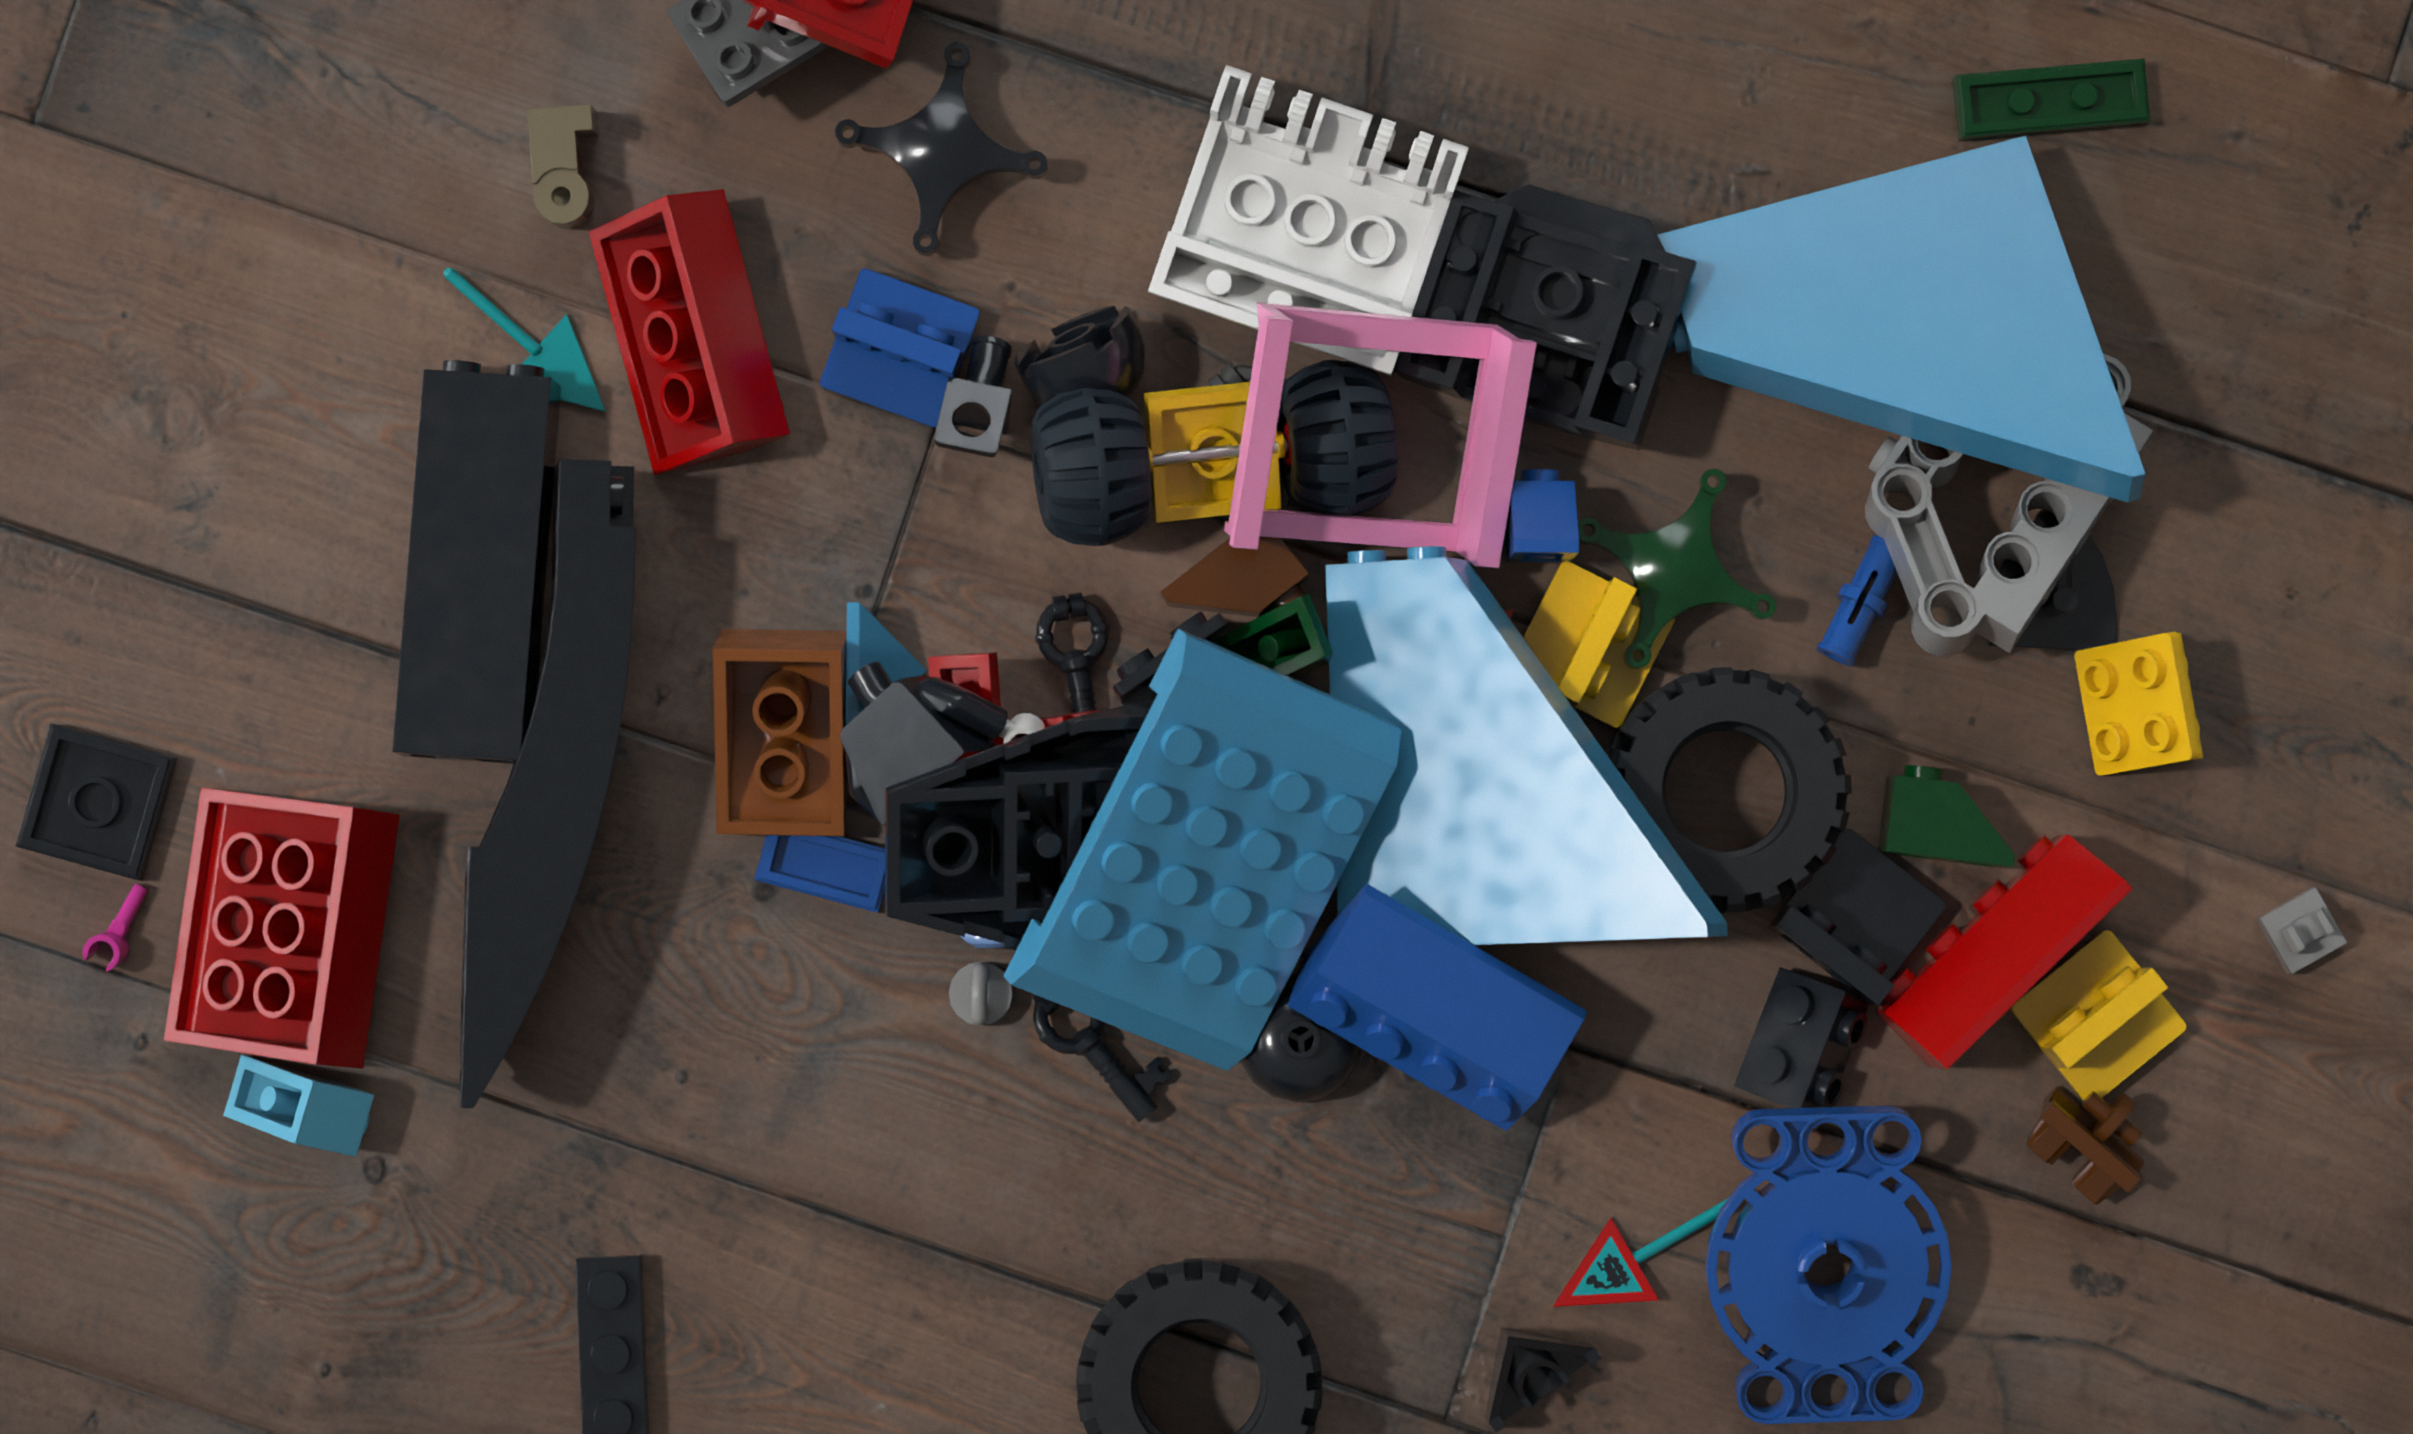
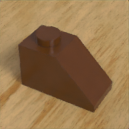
[1160,536,1309,617]

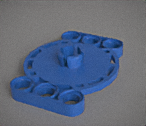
[1705,1105,1952,1424]

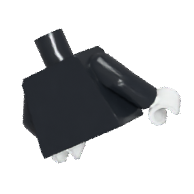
[840,661,1045,826]

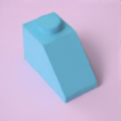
[223,1054,374,1157]

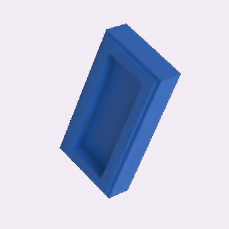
[754,835,885,913]

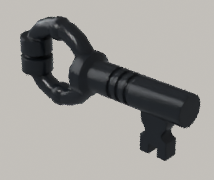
[1035,592,1110,713]
[1033,995,1173,1123]

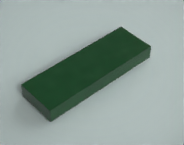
[1952,58,2151,141]

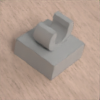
[2255,887,2347,974]

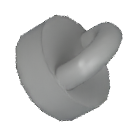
[948,962,1013,1026]

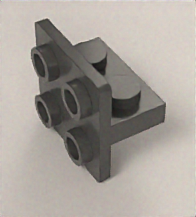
[667,0,829,107]

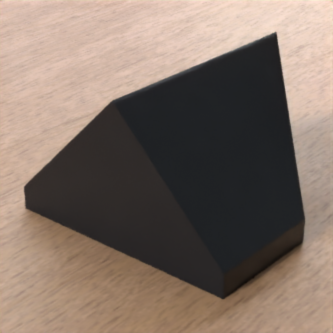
[1485,1328,1602,1433]

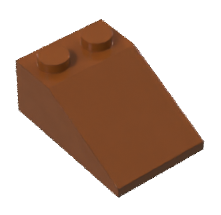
[713,629,847,836]

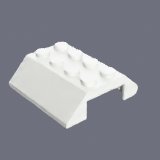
[1148,65,1469,376]

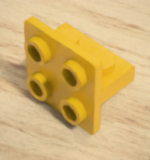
[1523,561,1675,728]
[2074,632,2204,776]
[2010,930,2187,1101]

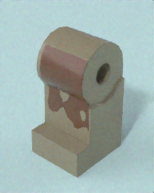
[527,104,599,229]

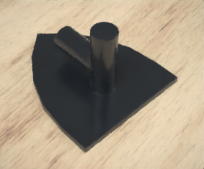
[1988,510,2117,650]

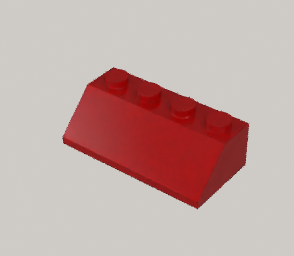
[589,189,790,475]
[1876,834,2133,1070]

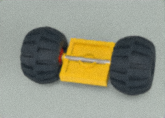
[1031,359,1398,546]

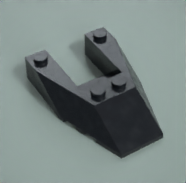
[885,699,1155,950]

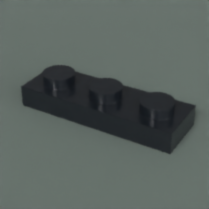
[575,1255,649,1434]

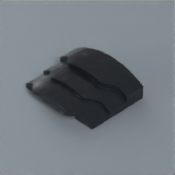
[1393,184,1697,450]

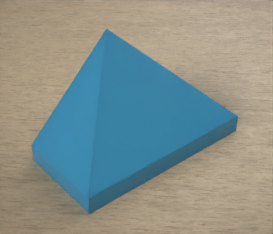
[845,602,927,726]

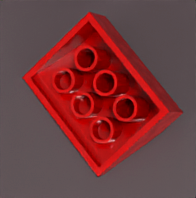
[164,788,400,1069]

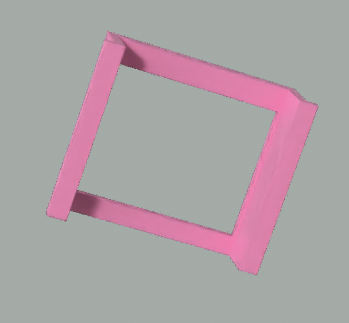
[1224,302,1537,568]

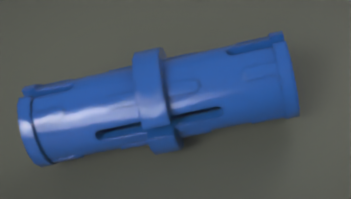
[1816,535,1897,667]

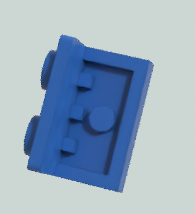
[820,268,980,428]

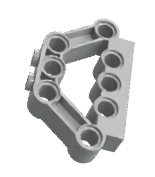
[1865,354,2153,656]

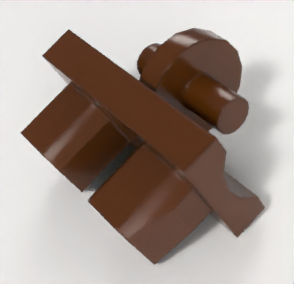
[2027,1086,2144,1205]

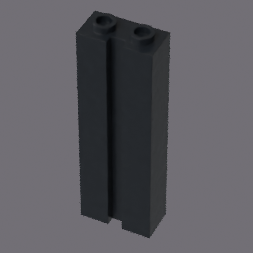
[392,360,561,764]

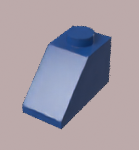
[1506,469,1579,563]

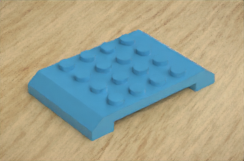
[1003,628,1402,1071]

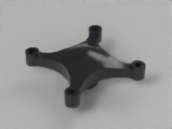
[835,42,1048,256]

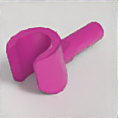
[82,883,149,972]

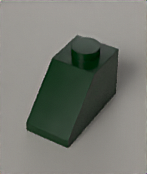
[1212,594,1333,680]
[1878,765,2015,869]

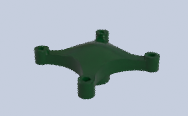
[1578,469,1776,669]

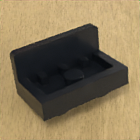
[1734,967,1868,1108]

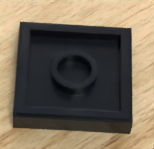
[15,724,178,881]

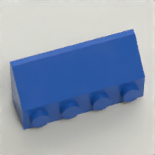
[1287,884,1587,1131]

